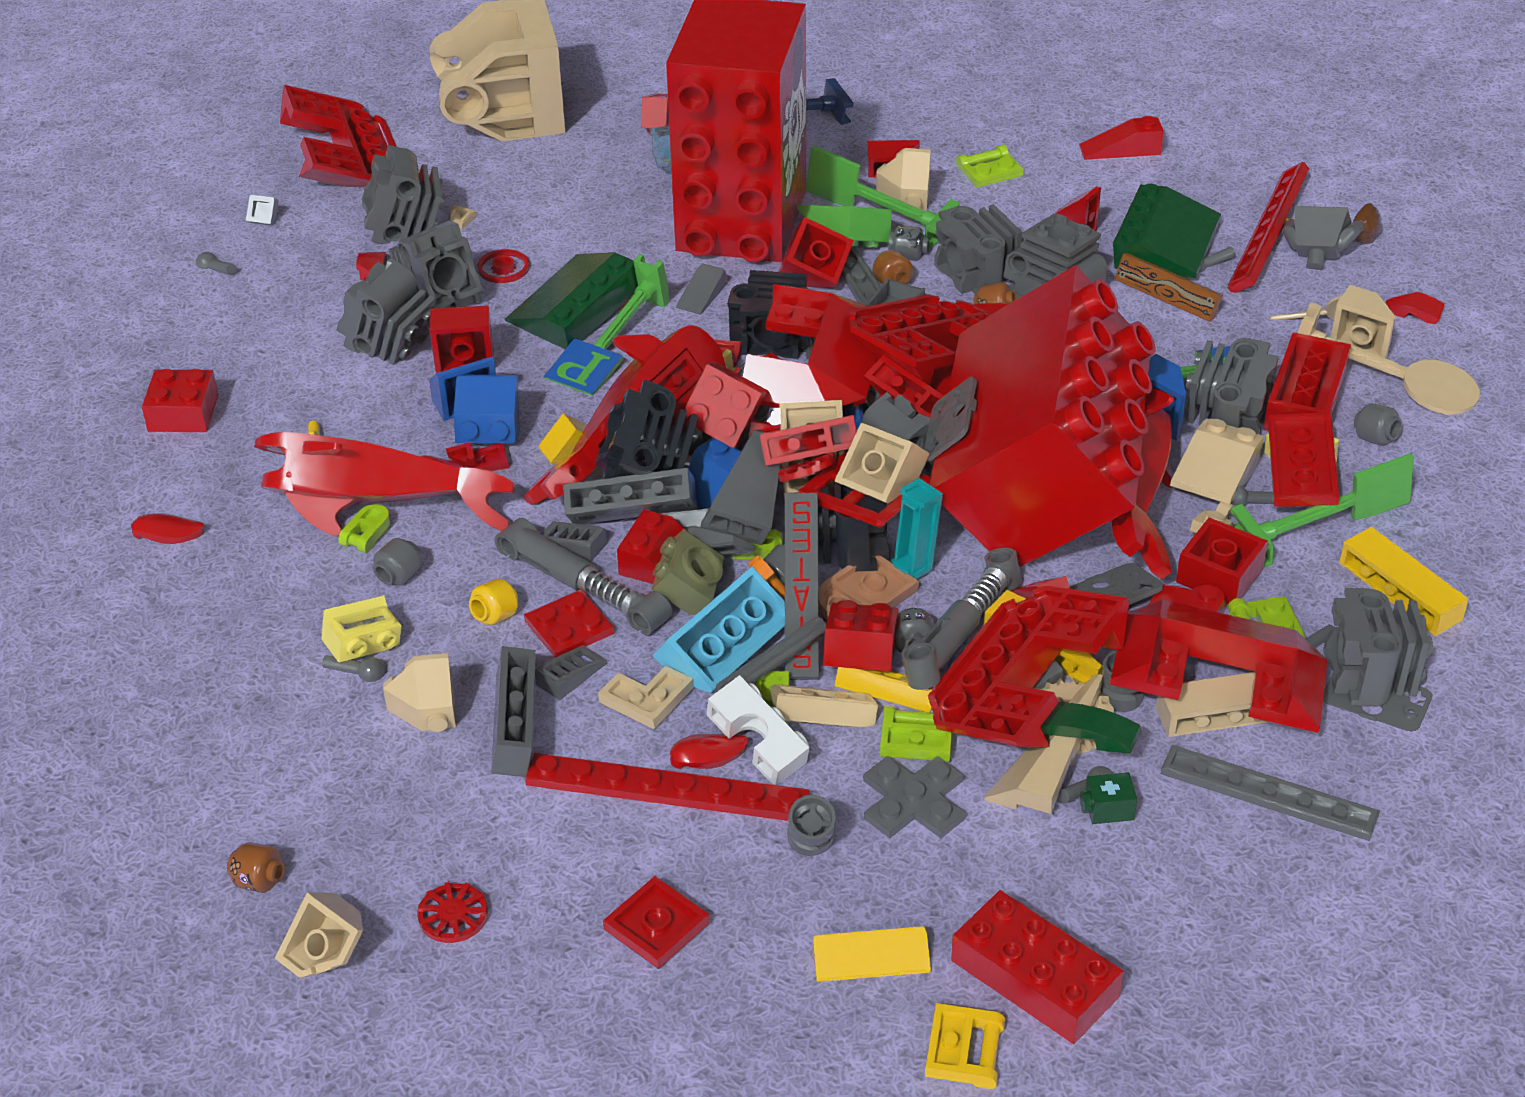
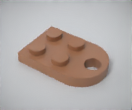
[818,556,919,620]

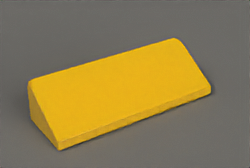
[834,667,935,713]
[813,926,931,982]

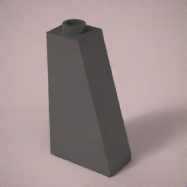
[701,430,780,545]

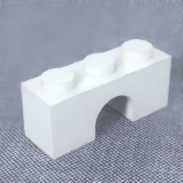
[706,676,809,785]

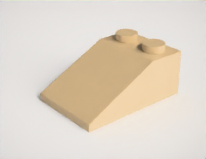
[779,400,845,502]
[1170,419,1264,504]

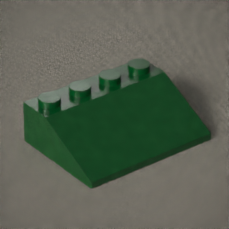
[1113,183,1221,278]
[505,252,638,349]

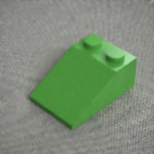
[797,205,892,247]

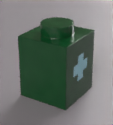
[1080,772,1137,825]

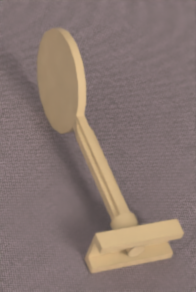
[1297,302,1480,415]

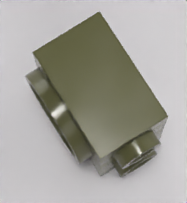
[652,529,724,615]

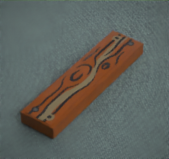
[1114,253,1223,322]

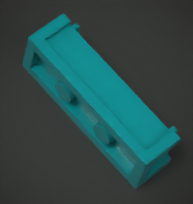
[891,478,943,579]

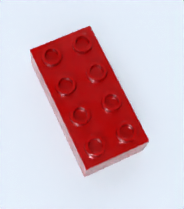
[1263,332,1352,431]
[951,890,1124,1044]

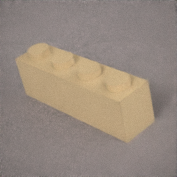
[1156,672,1269,737]

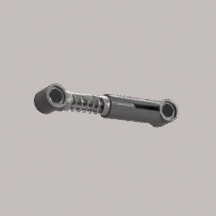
[494,518,672,636]
[901,548,1022,690]

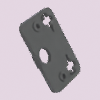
[924,376,977,462]
[1070,563,1163,605]
[1323,673,1433,732]

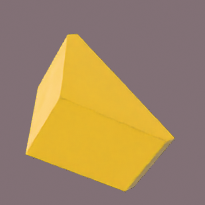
[538,413,587,465]

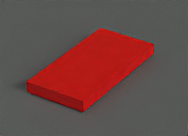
[1268,412,1339,507]

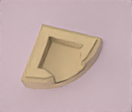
[450,204,477,230]

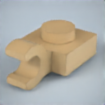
[1189,501,1235,533]

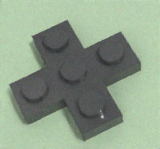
[863,756,966,839]

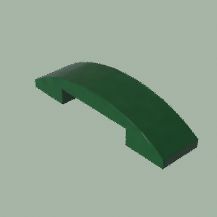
[1040,702,1142,754]

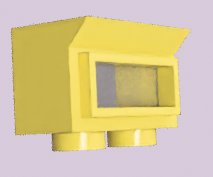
[321,595,402,663]

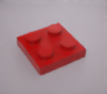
[524,589,614,658]
[603,876,710,969]

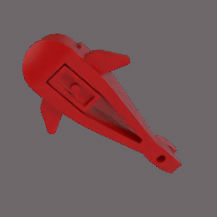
[522,325,726,505]
[1111,388,1174,580]
[254,432,516,536]

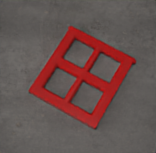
[797,449,931,528]

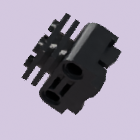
[727,270,811,359]
[594,380,699,479]
[808,475,889,572]

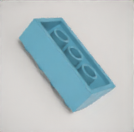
[652,566,785,693]

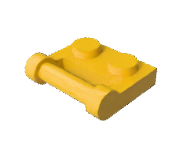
[925,1003,1005,1089]

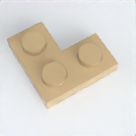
[598,665,694,729]

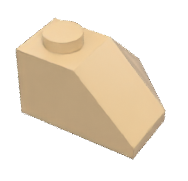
[876,148,931,210]
[383,653,456,732]
[275,892,363,978]

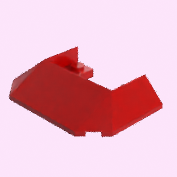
[280,85,397,187]
[743,284,878,408]
[849,294,991,386]
[928,585,1129,747]
[1110,600,1327,733]

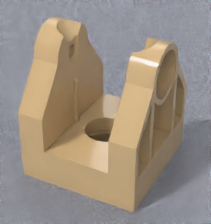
[429,0,565,141]

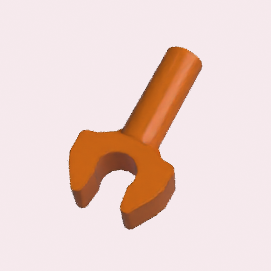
[748,555,785,601]

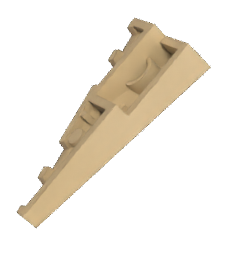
[984,674,1103,814]

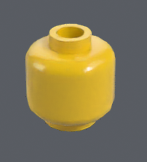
[469,578,518,625]

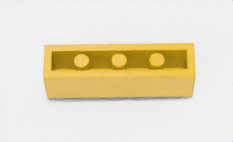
[1339,526,1469,636]

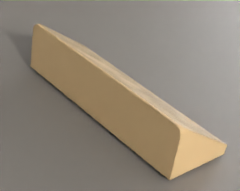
[771,684,878,727]

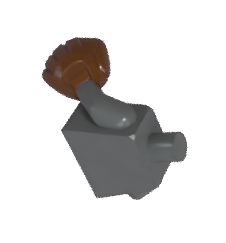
[1283,203,1382,270]

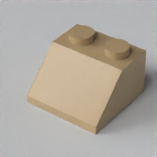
[1331,285,1396,359]
[835,423,930,504]

